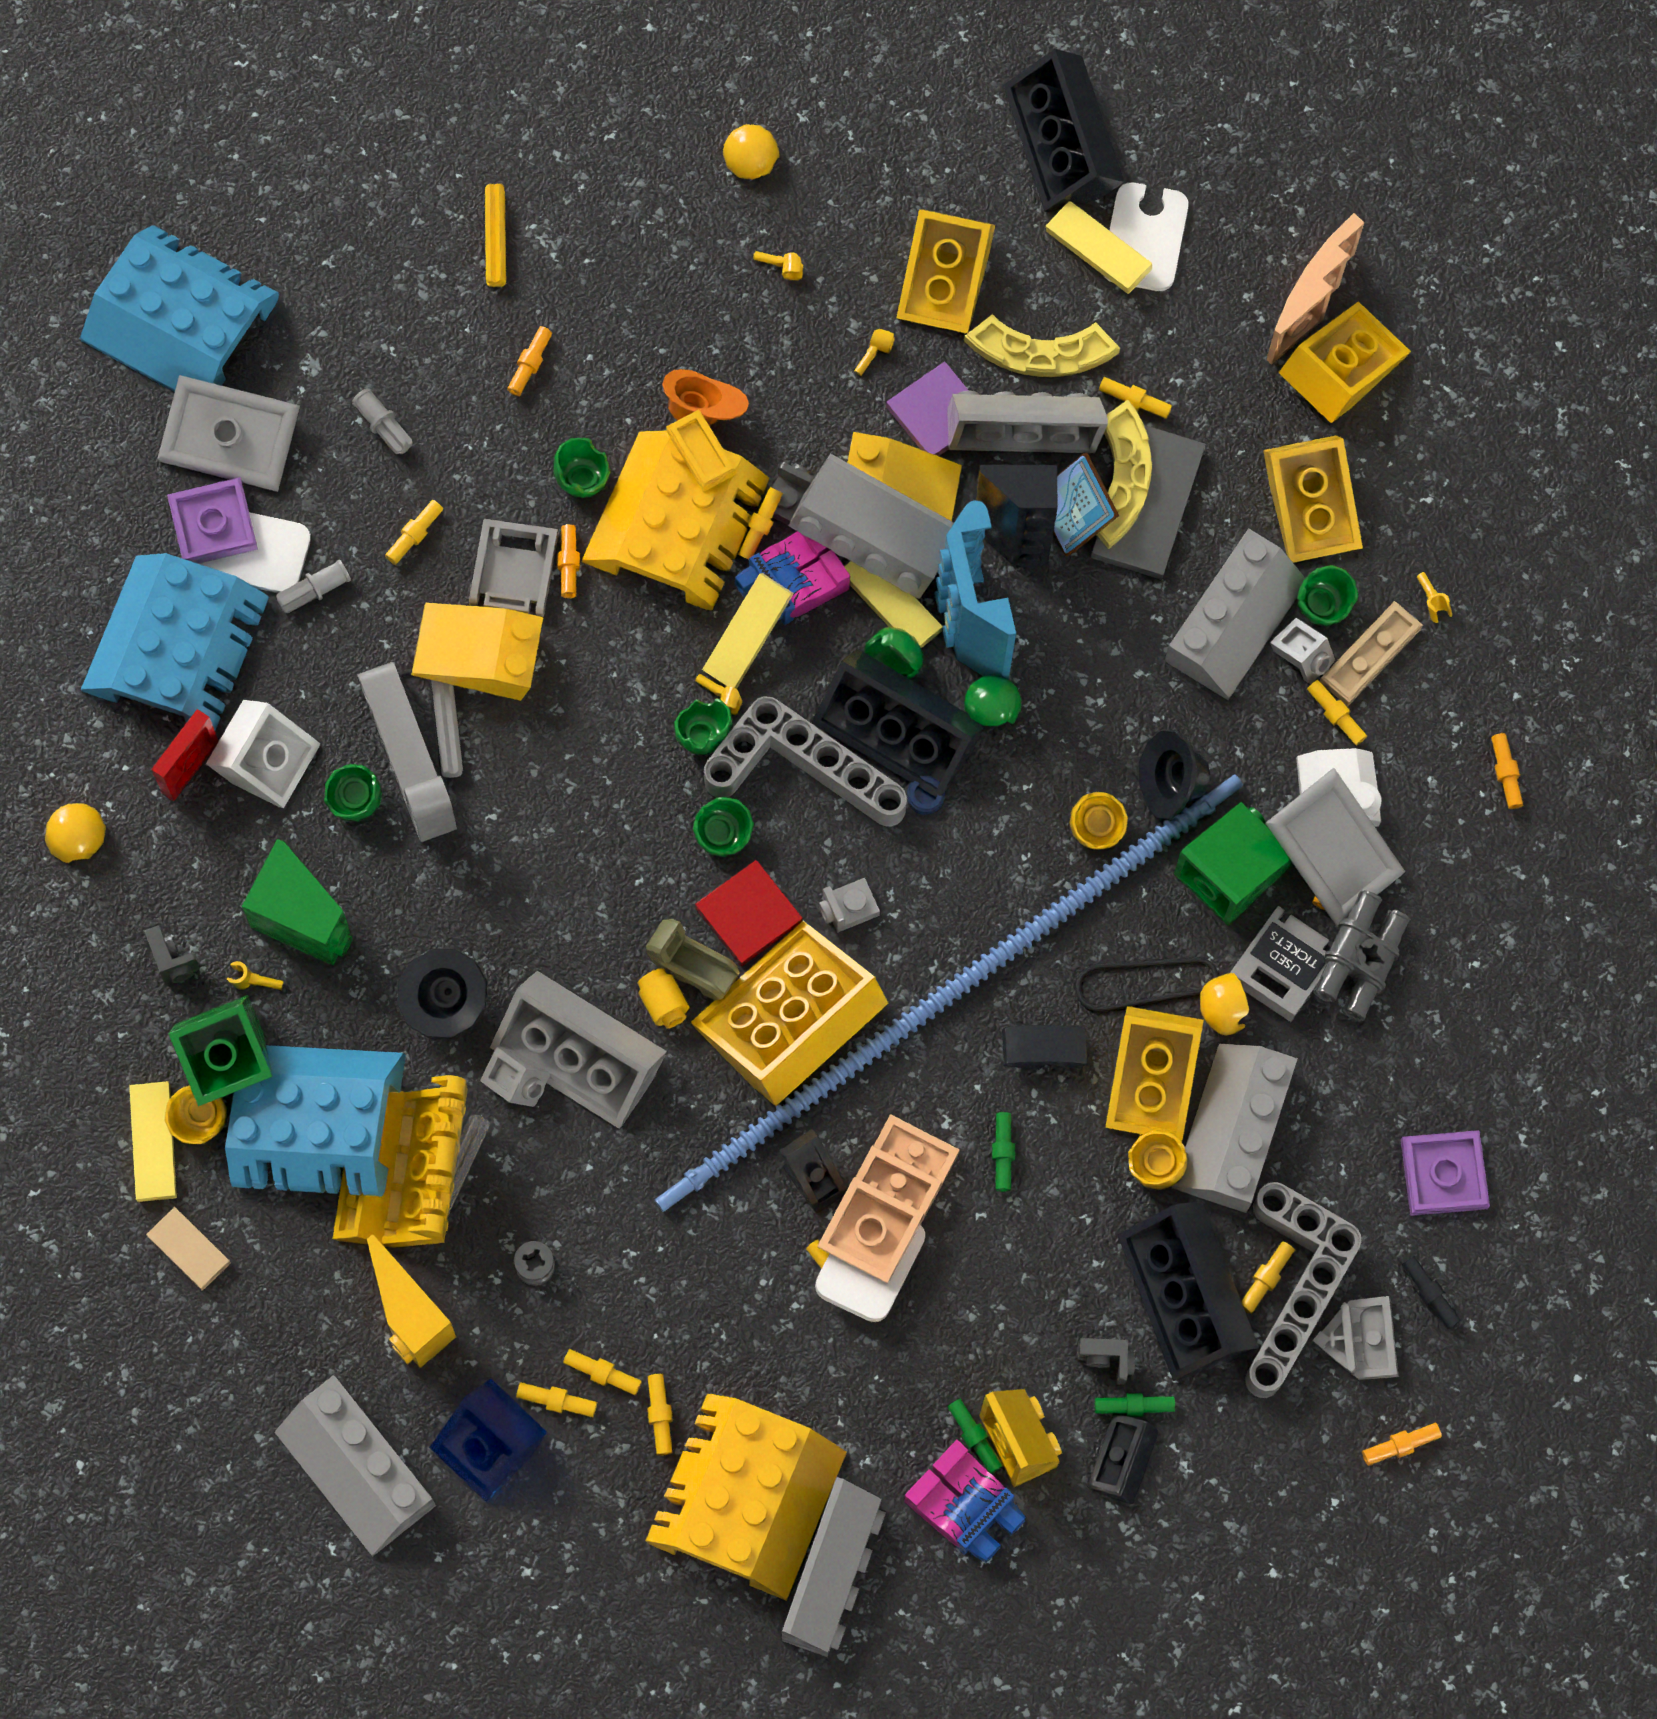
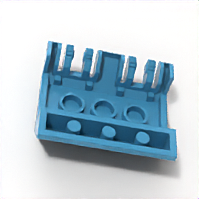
[80,225,279,392]
[935,501,1016,679]
[81,553,269,731]
[225,1045,406,1197]

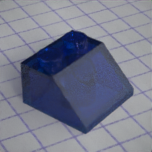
[429,1379,548,1502]

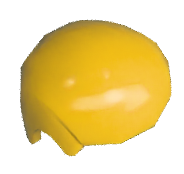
[723,124,779,180]
[1069,792,1128,850]
[45,803,106,863]
[1200,973,1249,1036]
[164,1085,227,1144]
[1128,1130,1188,1190]

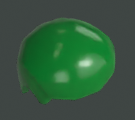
[553,438,610,498]
[1297,565,1358,627]
[864,627,924,679]
[964,675,1021,726]
[674,698,732,755]
[324,764,382,821]
[693,797,754,857]

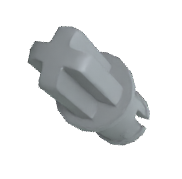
[352,388,413,454]
[276,559,351,613]

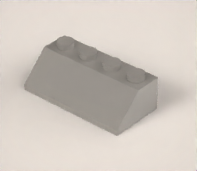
[947,391,1108,453]
[788,453,954,599]
[1165,528,1305,700]
[490,971,667,1129]
[1172,1044,1298,1213]
[275,1375,436,1557]
[782,1477,886,1657]

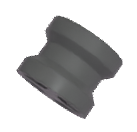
[514,1241,555,1286]

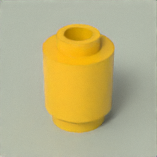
[637,968,690,1028]

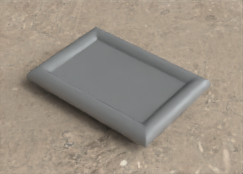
[157,375,300,492]
[1265,768,1406,927]

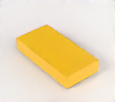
[666,410,736,492]

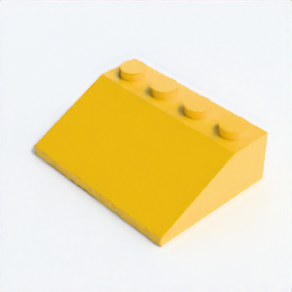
[691,921,888,1106]

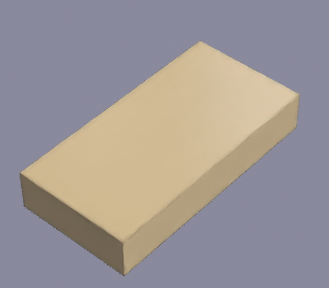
[146,1207,231,1291]

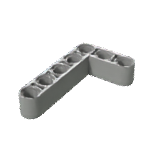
[357,662,457,842]
[704,696,907,826]
[1245,1182,1361,1398]

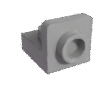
[1270,618,1335,684]
[818,878,880,933]
[480,1047,550,1107]

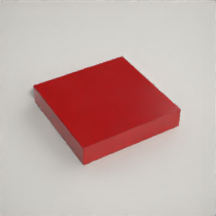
[151,709,219,801]
[695,860,803,967]

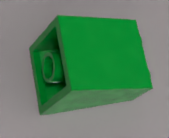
[1174,802,1292,926]
[242,839,352,965]
[168,995,273,1106]

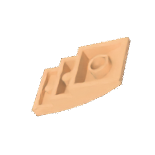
[1266,213,1364,365]
[817,1114,960,1284]

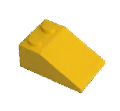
[896,209,995,334]
[1279,302,1411,423]
[847,432,962,521]
[1263,435,1363,563]
[411,603,543,701]
[1105,1006,1204,1141]
[367,1234,456,1368]
[979,1389,1062,1487]

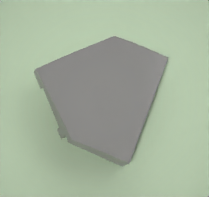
[1313,1296,1399,1380]

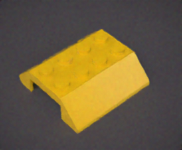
[582,430,770,610]
[332,1075,468,1248]
[645,1394,847,1601]

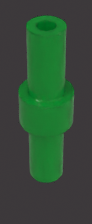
[992,1112,1015,1192]
[1094,1393,1175,1417]
[948,1398,1003,1474]

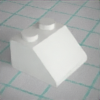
[206,700,320,808]

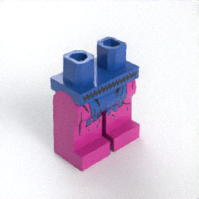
[735,531,851,625]
[904,1439,1026,1563]

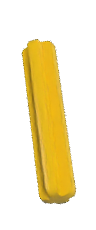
[485,184,506,287]

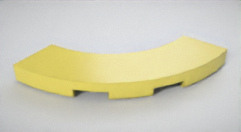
[964,314,1120,377]
[1096,400,1152,549]

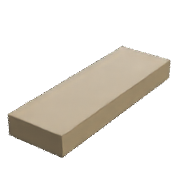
[1320,601,1423,707]

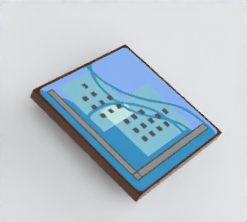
[1054,453,1119,556]

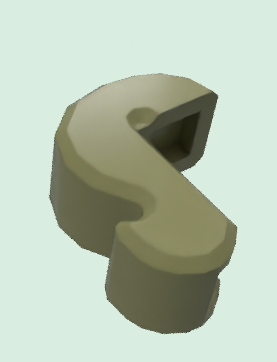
[645,919,739,1000]

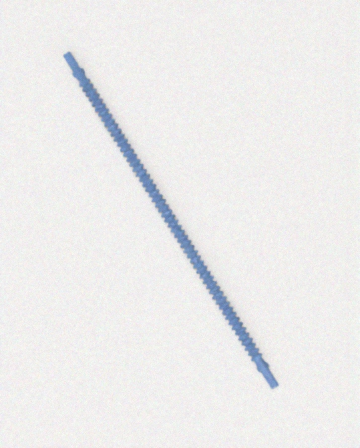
[654,774,1243,1212]

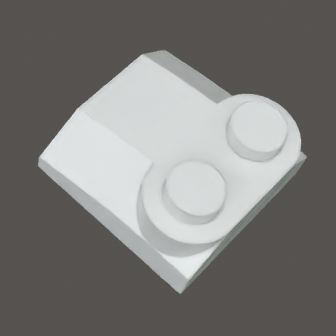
[1296,748,1381,827]

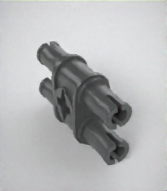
[1313,890,1411,1021]

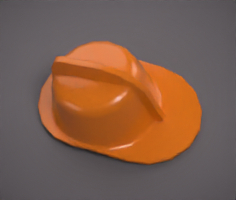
[662,369,749,425]

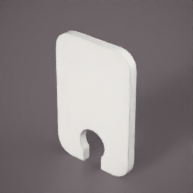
[1104,183,1188,291]
[199,512,311,593]
[815,1225,925,1322]

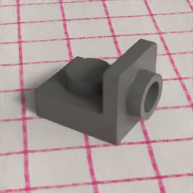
[772,462,815,525]
[144,925,200,983]
[1077,1338,1135,1385]

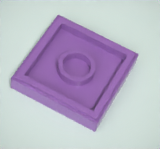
[886,361,969,456]
[167,477,258,564]
[1401,1130,1490,1216]

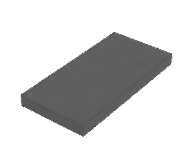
[1091,425,1206,580]

